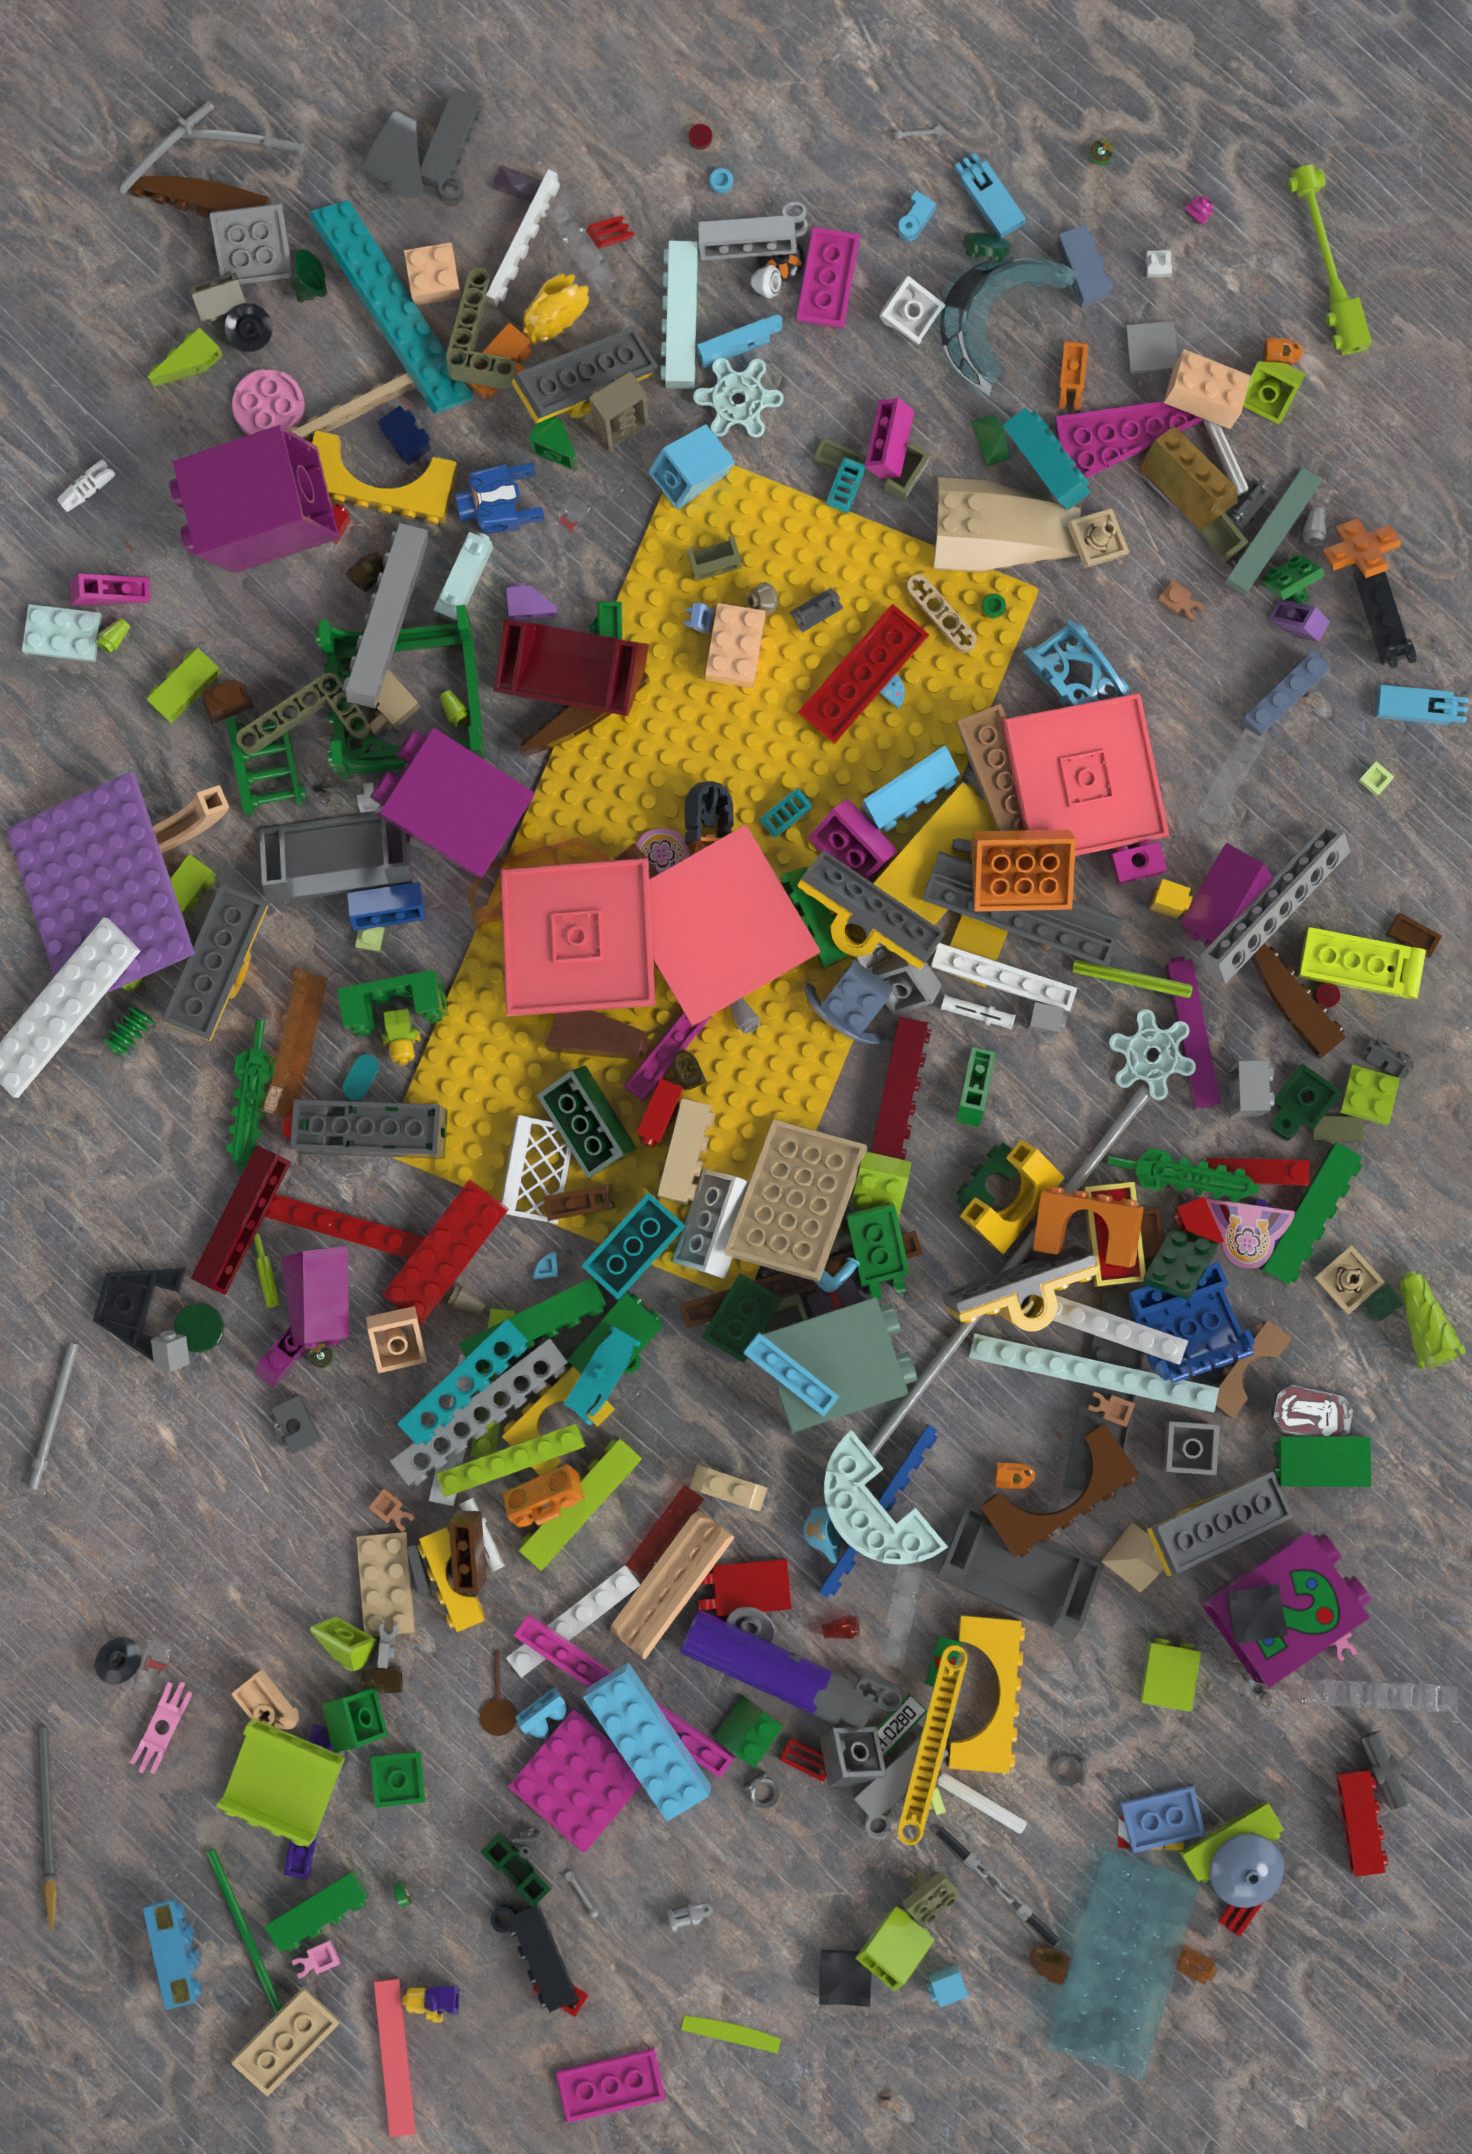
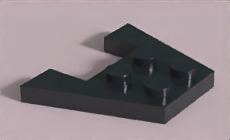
[93,1268,186,1362]

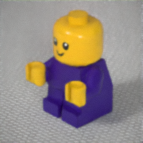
[402,1986,460,2023]

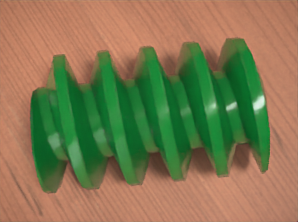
[101,1006,156,1059]

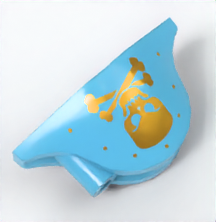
[803,1505,841,1563]

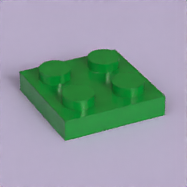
[370,1751,426,1808]

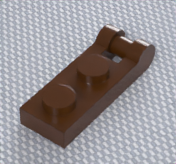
[543,1184,615,1221]

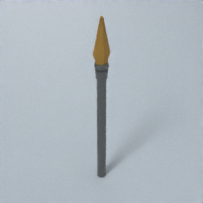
[38,1727,57,1931]

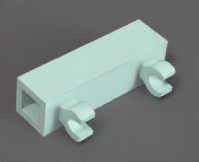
[434,532,493,623]

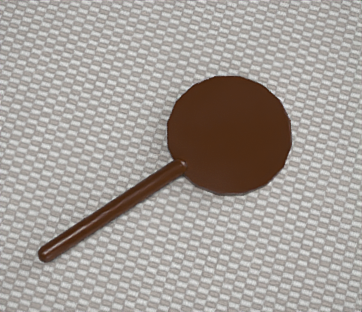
[480,1650,517,1736]

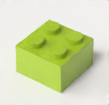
[850,1151,912,1218]

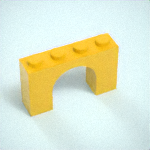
[960,1139,1065,1254]
[502,1366,615,1476]

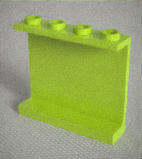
[216,1718,345,1846]

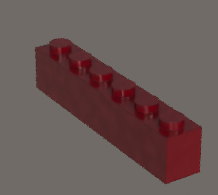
[871,1016,931,1160]
[190,1145,291,1295]

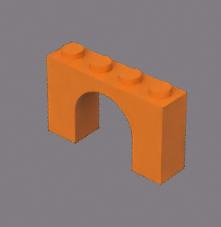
[1033,1186,1144,1268]

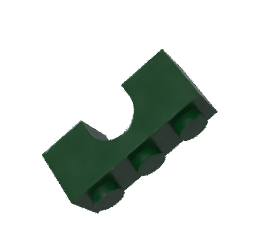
[955,1142,1018,1209]
[480,1831,553,1907]

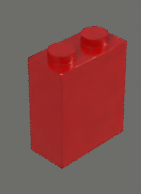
[637,1078,684,1149]

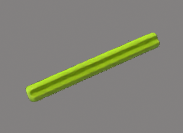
[1073,960,1193,998]

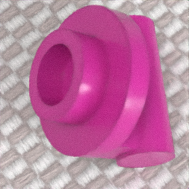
[1185,196,1214,225]

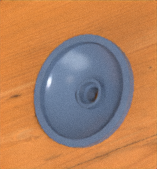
[1209,1833,1284,1908]

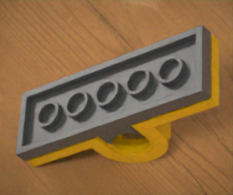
[511,326,658,423]
[797,850,946,970]
[162,884,269,1042]
[941,1245,1099,1331]
[1147,1471,1293,1576]

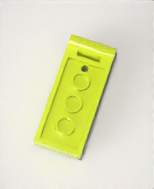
[1297,927,1426,999]

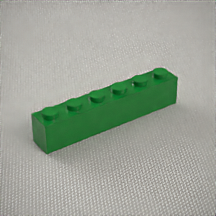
[1260,1142,1363,1285]
[458,1277,606,1373]

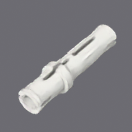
[941,995,1016,1030]
[459,1498,505,1572]

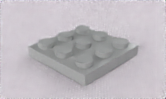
[209,203,293,284]

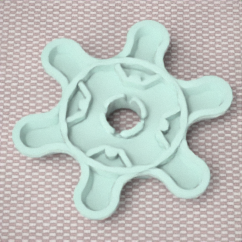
[693,358,784,438]
[1109,1009,1196,1100]

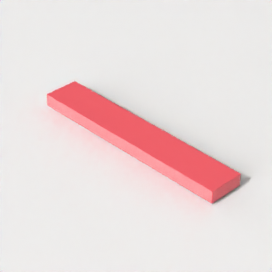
[374,1978,416,2137]

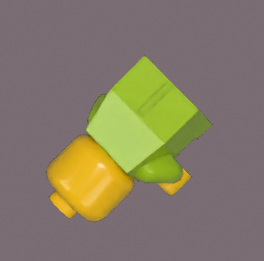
[382,1009,421,1066]

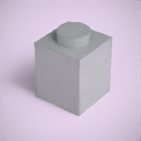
[1028,1002,1067,1035]
[151,1330,190,1372]

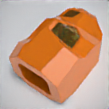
[1264,337,1303,366]
[995,1462,1035,1489]

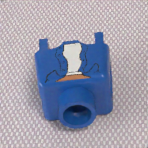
[455,462,545,534]

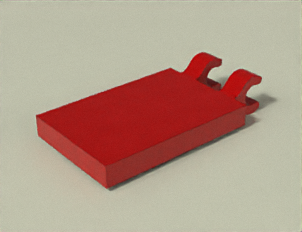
[698,1559,792,1616]

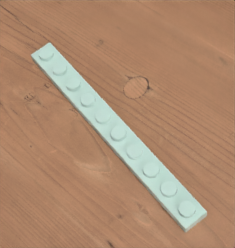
[969,1334,1219,1413]

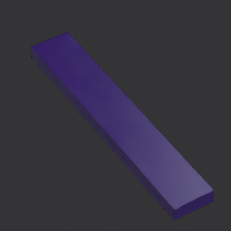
[283,1723,334,1880]

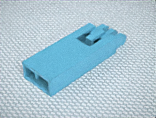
[954,152,1026,238]
[697,315,782,369]
[1376,685,1468,725]

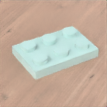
[22,604,102,662]

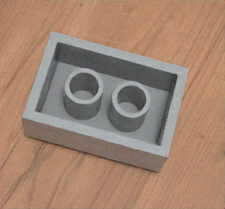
[1228,1060,1274,1118]

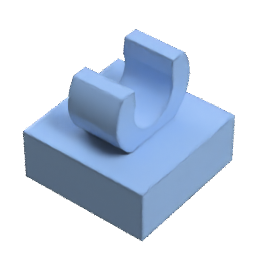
[684,603,714,634]

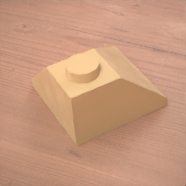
[1101,1522,1164,1593]

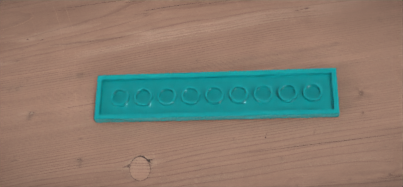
[308,200,474,414]

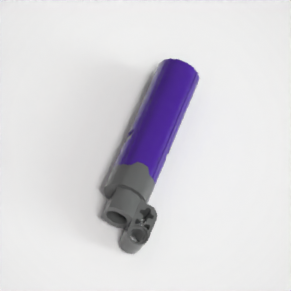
[680,1610,902,1729]

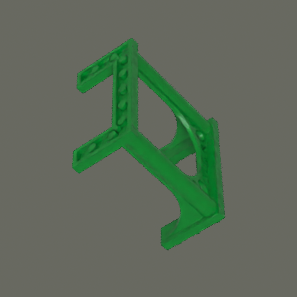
[315,604,486,780]

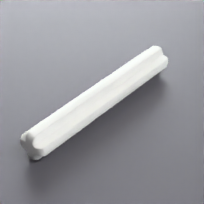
[1202,418,1248,496]
[936,1772,1027,1834]

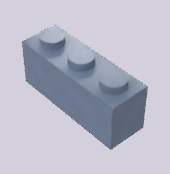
[1057,225,1113,308]

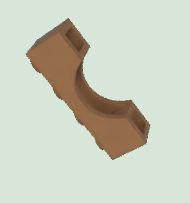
[1211,1320,1292,1418]

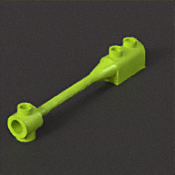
[1288,165,1372,355]

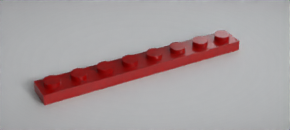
[265,1194,425,1259]

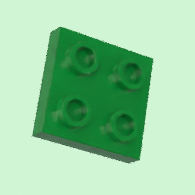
[1260,555,1325,604]

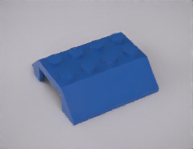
[1129,1262,1255,1383]

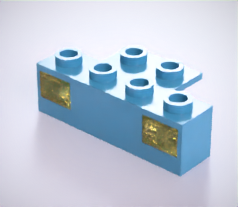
[143,1897,201,2010]

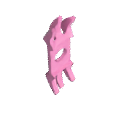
[130,1682,192,1774]

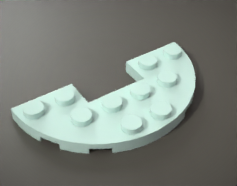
[824,1430,947,1564]

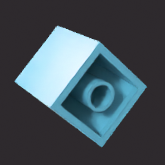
[648,424,735,510]

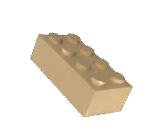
[658,1098,715,1205]

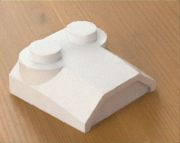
[879,276,946,345]

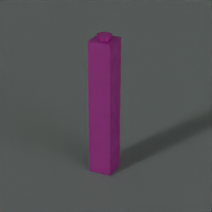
[1165,956,1221,1110]

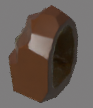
[1029,1946,1071,1985]

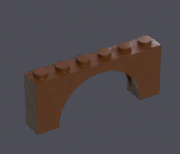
[980,1421,1139,1558]

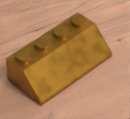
[1139,426,1238,531]

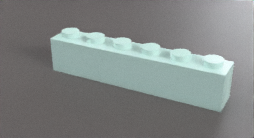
[661,241,698,389]

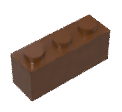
[449,1510,487,1593]

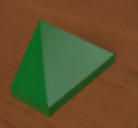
[971,414,1010,467]

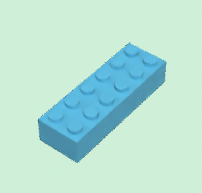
[583,1662,712,1821]

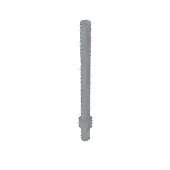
[28,1343,79,1490]

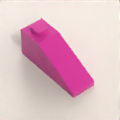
[70,574,150,606]

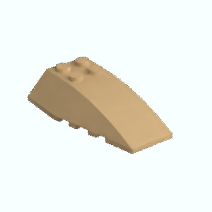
[934,477,1081,572]

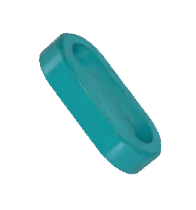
[342,1054,380,1101]

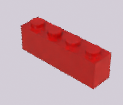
[1335,1768,1388,1877]

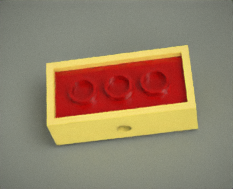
[1082,1182,1146,1287]

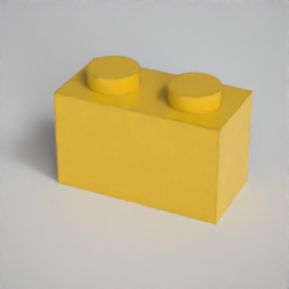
[1149,879,1193,919]

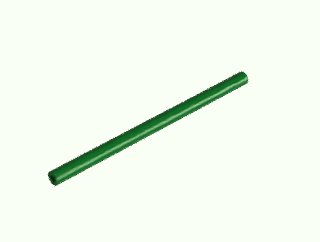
[206,1849,283,2015]

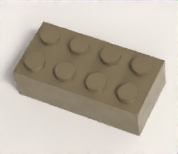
[589,371,649,450]

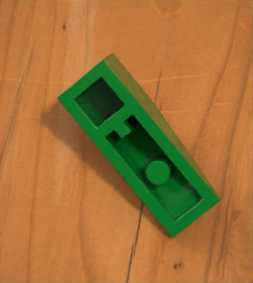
[955,1046,996,1127]

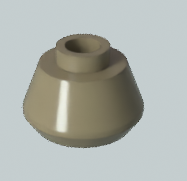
[747,582,778,615]

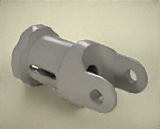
[667,1902,713,1932]

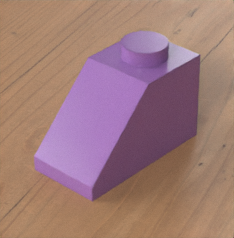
[506,583,558,621]
[1268,599,1330,642]

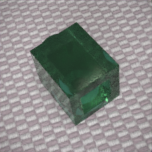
[1362,1284,1404,1322]

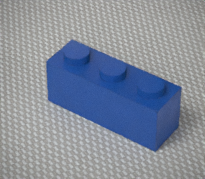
[347,882,426,931]

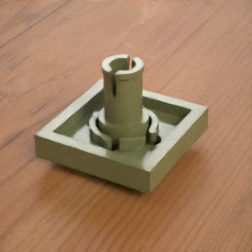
[901,1871,961,1927]

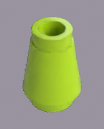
[95,618,131,654]
[439,690,470,728]

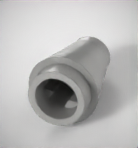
[1302,507,1326,545]
[730,998,760,1034]

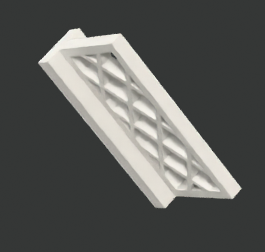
[500,1115,571,1224]

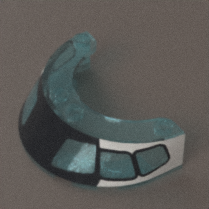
[940,257,1077,397]

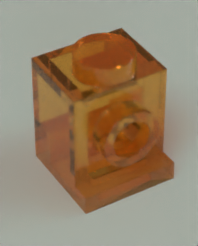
[1175,1945,1217,1985]

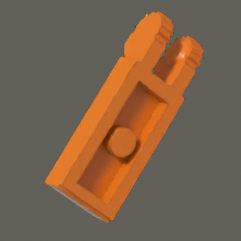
[1059,341,1088,410]

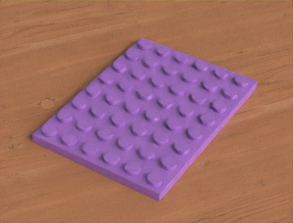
[6,772,195,994]

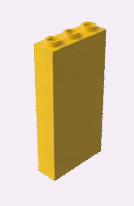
[872,782,997,925]

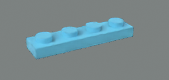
[744,1333,840,1417]

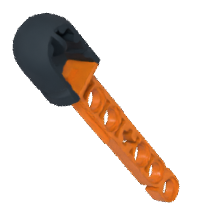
[684,781,734,853]

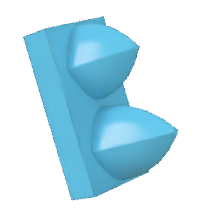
[515,1686,567,1740]

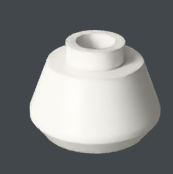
[751,265,781,299]

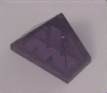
[492,165,542,203]

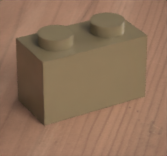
[190,272,246,321]

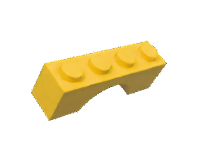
[417,1527,486,1632]

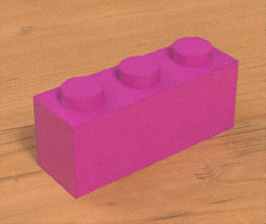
[865,398,914,479]

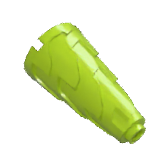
[1399,1271,1467,1370]

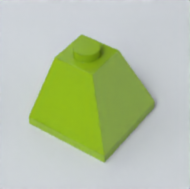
[1243,361,1306,425]
[310,1616,377,1671]

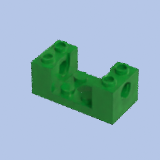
[337,970,449,1037]

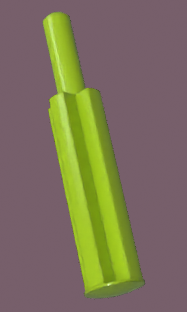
[254,1233,281,1308]

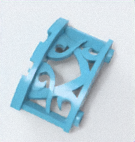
[1023,620,1129,708]

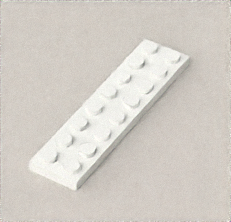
[0,917,140,1098]

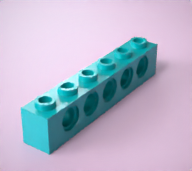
[397,1319,528,1446]

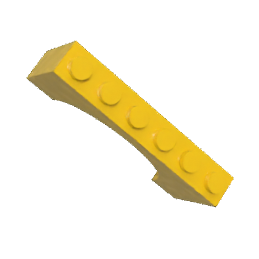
[312,430,458,525]
[948,1615,1025,1774]

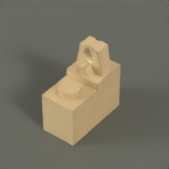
[369,670,420,735]

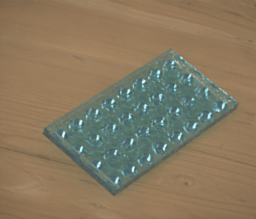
[1045,1849,1201,2080]

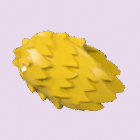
[523,273,589,344]

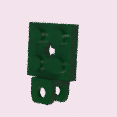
[1271,1063,1342,1141]

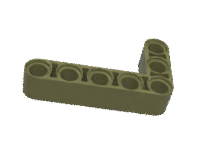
[446,268,515,390]
[236,673,370,754]

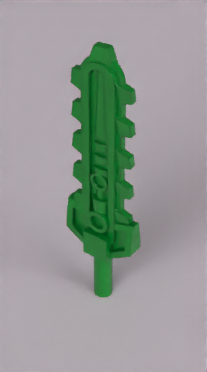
[226,1020,276,1171]
[1107,1148,1260,1203]

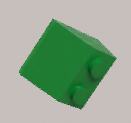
[529,416,578,472]
[321,1688,389,1753]
[713,1695,784,1768]

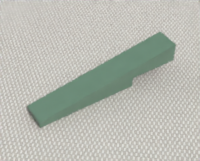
[1225,467,1323,596]

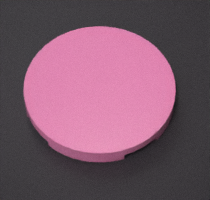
[232,369,305,435]

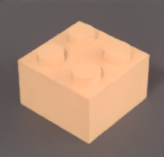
[404,243,461,306]
[366,1306,427,1373]

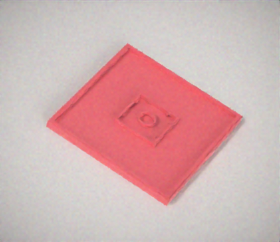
[1002,693,1169,856]
[649,825,821,1026]
[500,858,656,1016]

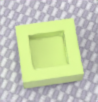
[1359,761,1394,796]
[355,927,385,953]
[929,1785,946,1815]

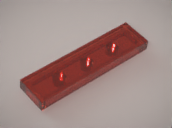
[625,1484,704,1579]

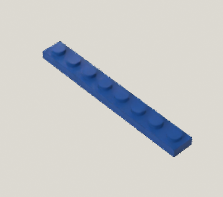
[818,1425,938,1598]

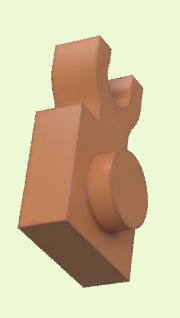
[1158,580,1204,622]
[1087,1391,1135,1427]
[368,1488,415,1532]

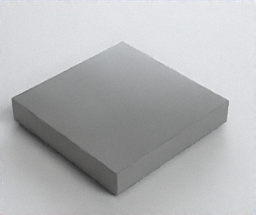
[1125,321,1178,374]

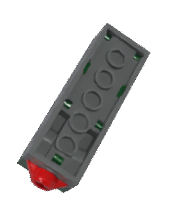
[282,1100,448,1159]

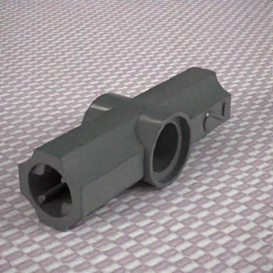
[1359,1730,1411,1810]

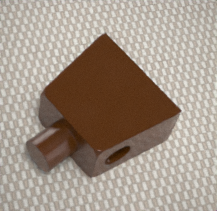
[202,679,254,724]

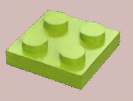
[1340,1065,1400,1126]

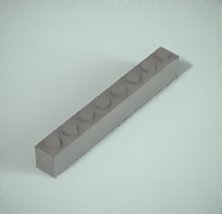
[343,523,428,708]

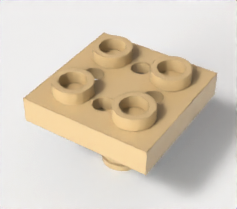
[1067,508,1130,568]
[1314,1245,1385,1315]

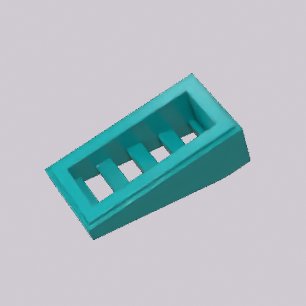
[826,457,866,513]
[759,788,813,839]

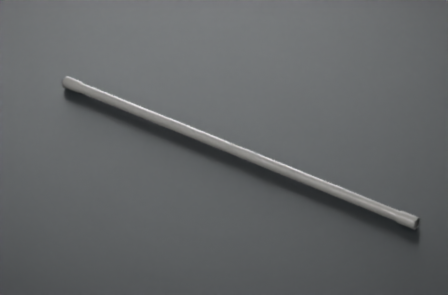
[866,1085,1151,1457]

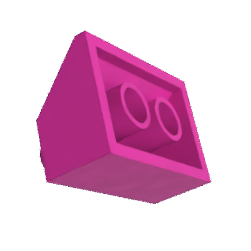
[808,798,898,881]

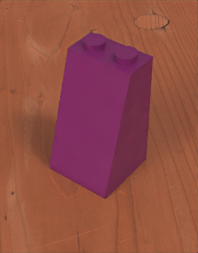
[1181,843,1273,948]
[281,1246,349,1350]

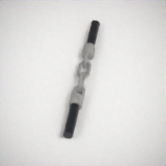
[936,1827,1060,1946]

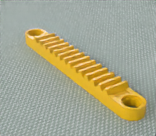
[897,1645,967,1845]

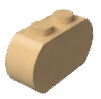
[690,1464,768,1512]

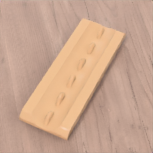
[610,1510,734,1660]

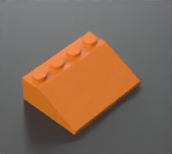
[972,830,1076,911]

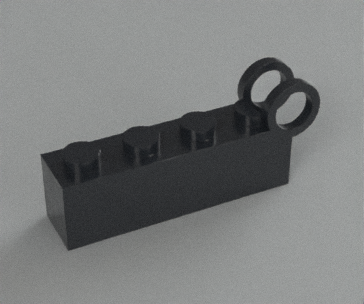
[1353,567,1417,669]
[490,1903,578,2013]

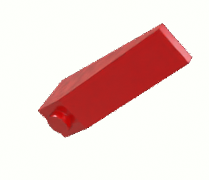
[1206,1158,1310,1187]

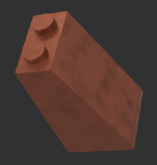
[544,1010,650,1060]

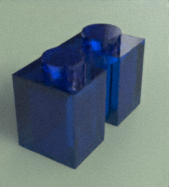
[377,405,431,466]

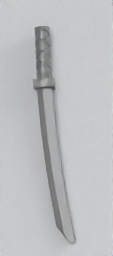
[120,101,214,194]
[180,129,304,153]

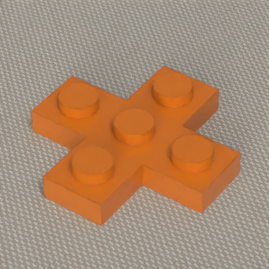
[1323,518,1401,578]

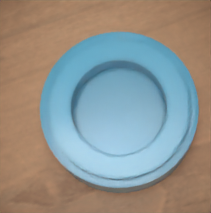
[709,168,733,194]

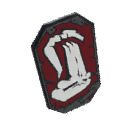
[1270,1383,1354,1437]

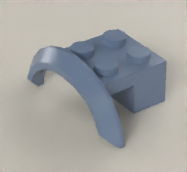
[804,960,893,1044]

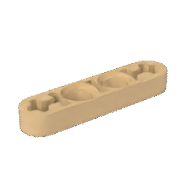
[907,575,976,653]

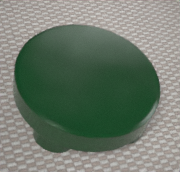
[963,233,1011,262]
[174,1303,225,1353]

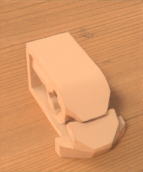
[231,1669,299,1729]

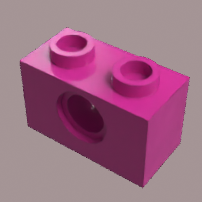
[1110,840,1167,886]

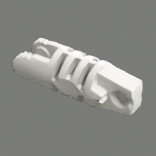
[57,459,115,512]

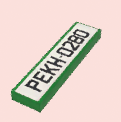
[877,1693,927,1759]

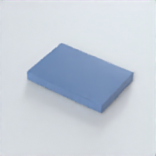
[1120,1785,1206,1853]

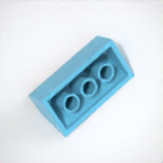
[862,745,960,832]

